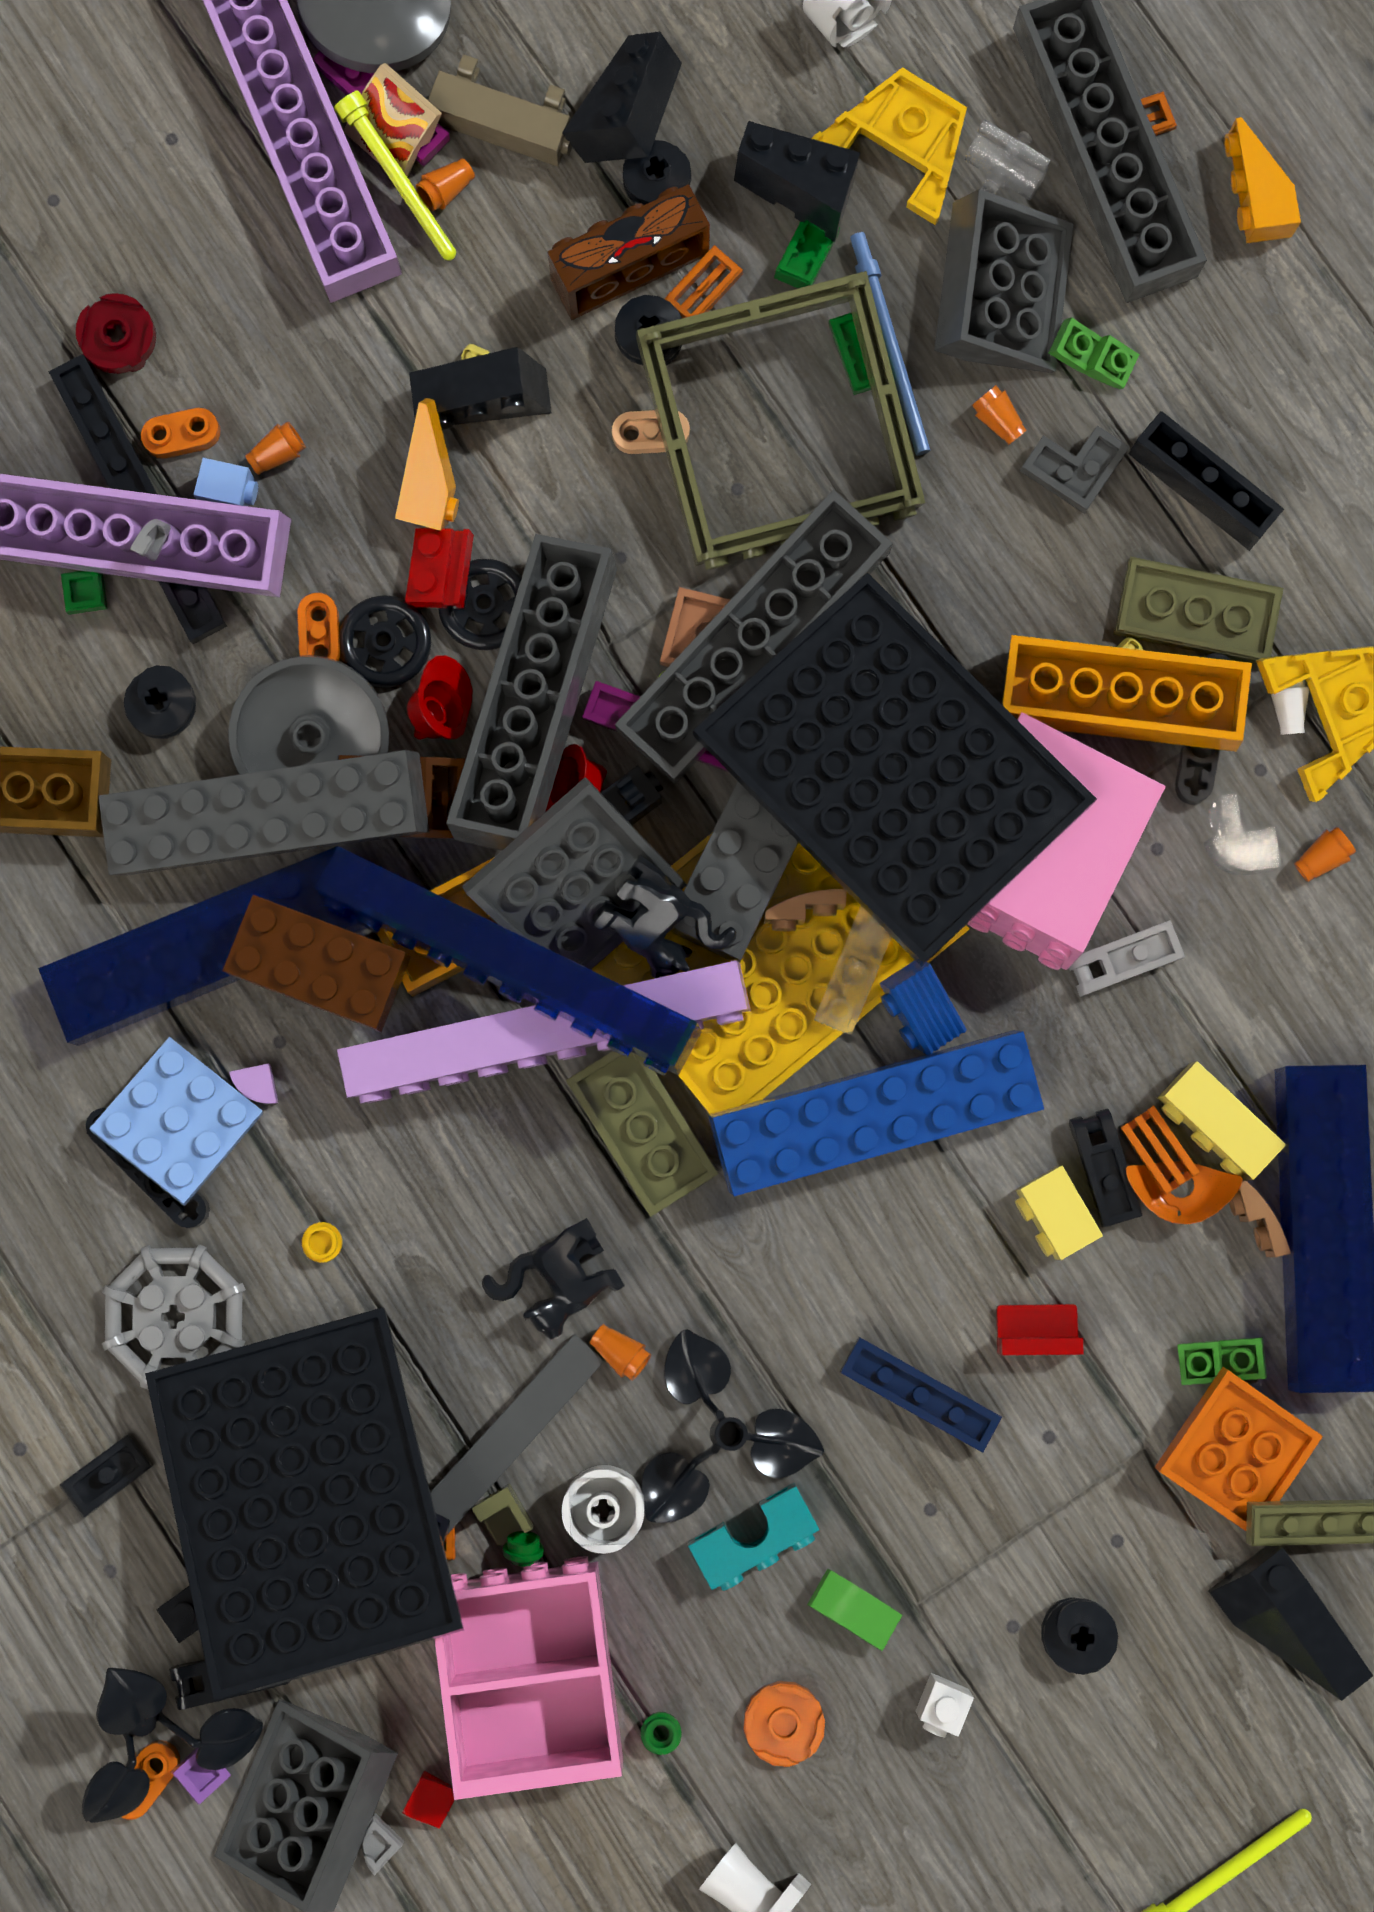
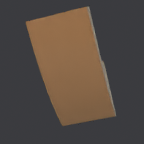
[764,889,846,931]
[1229,1181,1291,1257]

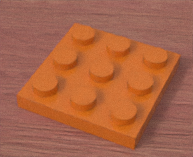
[1154,1367,1323,1531]

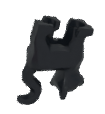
[593,856,737,978]
[482,1218,625,1340]

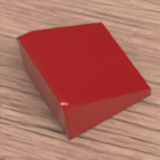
[402,1771,455,1829]

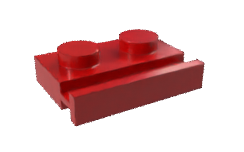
[405,528,474,609]

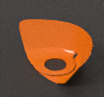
[1126,1161,1243,1224]

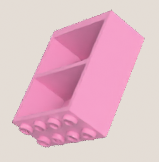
[967,712,1166,970]
[435,1556,623,1800]

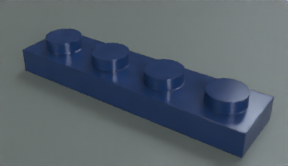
[840,1337,1002,1453]

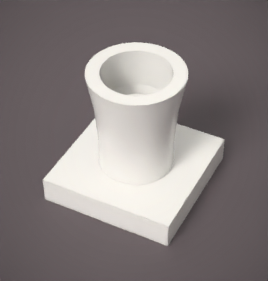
[699,1843,811,1912]

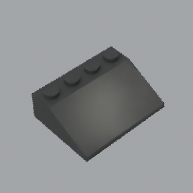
[934,189,1074,373]
[214,1700,398,1912]

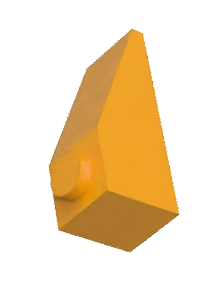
[395,398,459,531]

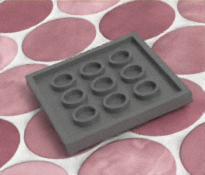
[462,777,687,990]

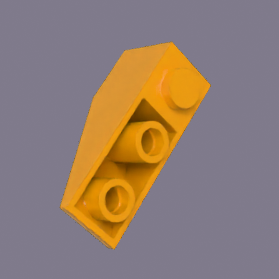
[1224,117,1301,243]

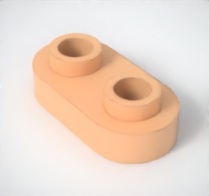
[612,410,690,454]

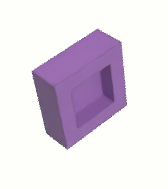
[171,1748,231,1804]

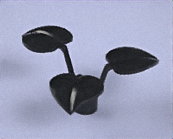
[641,1329,824,1523]
[82,1668,263,1823]

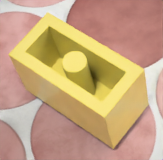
[1015,1165,1103,1260]

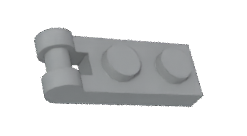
[1069,920,1185,997]

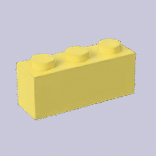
[1157,1061,1286,1181]

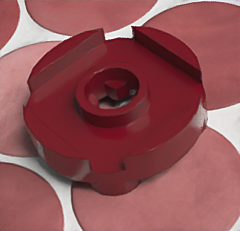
[76,293,156,374]

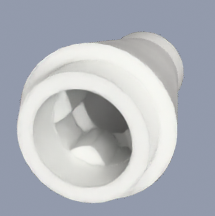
[1271,680,1309,735]

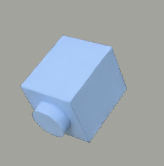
[193,458,258,506]

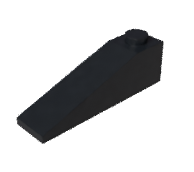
[1208,1545,1373,1701]

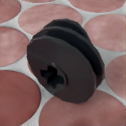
[623,140,692,205]
[615,295,682,366]
[123,665,196,739]
[1041,1597,1119,1675]

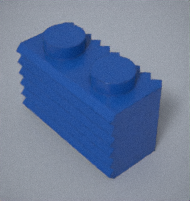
[880,960,967,1055]

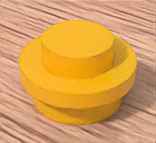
[302,1222,343,1263]

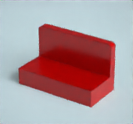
[996,1304,1084,1355]

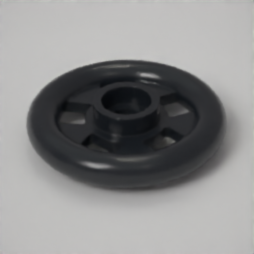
[438,559,522,650]
[339,595,431,688]

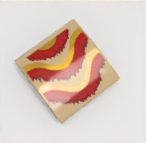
[343,63,442,177]

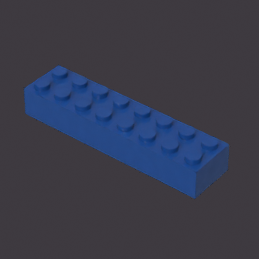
[708,1030,1044,1196]

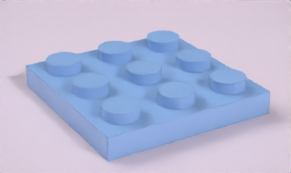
[89,1037,263,1206]

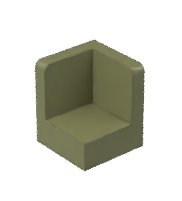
[472,1483,534,1546]

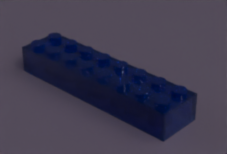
[38,846,372,1046]
[1274,1065,1374,1393]

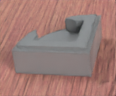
[130,519,171,561]
[363,1813,405,1876]

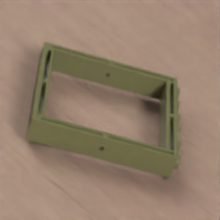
[636,271,925,570]

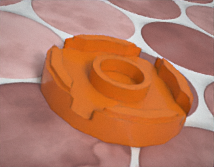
[743,1681,825,1767]

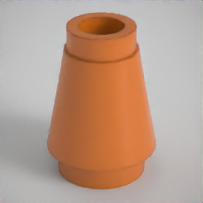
[416,158,475,211]
[972,385,1027,445]
[245,422,306,475]
[1294,827,1356,882]
[589,1324,651,1381]

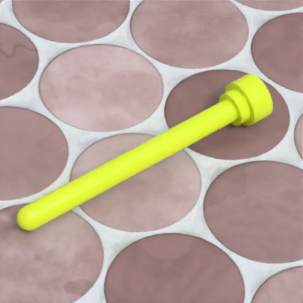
[334,90,456,261]
[1141,1809,1312,1912]

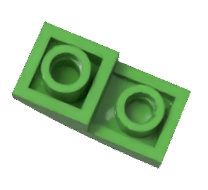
[1048,317,1139,389]
[1177,1337,1267,1385]
[807,1569,902,1651]

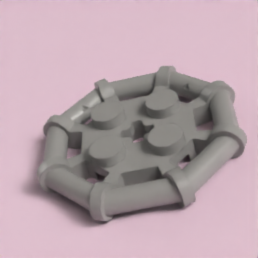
[101,1244,246,1390]

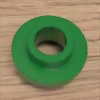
[503,1531,544,1567]
[641,1712,682,1755]

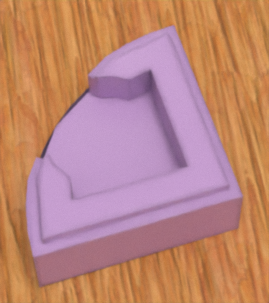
[229,1063,278,1104]

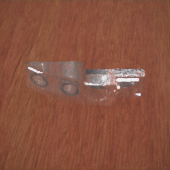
[814,905,892,1035]

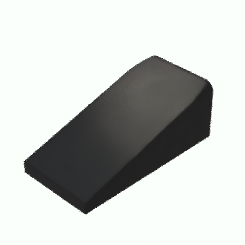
[60,1435,152,1519]

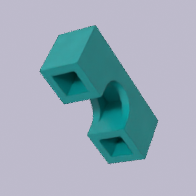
[688,1482,820,1591]

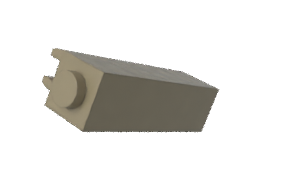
[428,55,572,167]

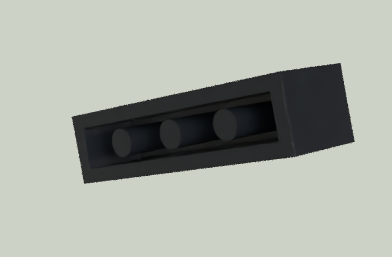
[1129,411,1284,551]

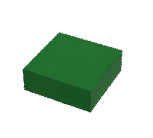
[61,571,107,615]

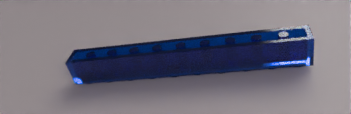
[314,846,702,1075]

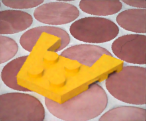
[811,67,967,225]
[1256,646,1374,802]

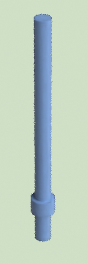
[850,232,931,456]

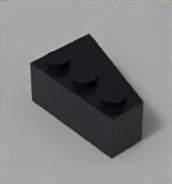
[562,31,682,163]
[734,121,860,242]
[409,347,552,430]

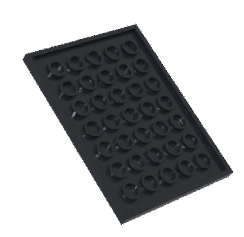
[693,573,1097,967]
[145,1307,464,1702]

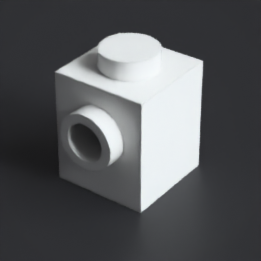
[916,1673,974,1738]

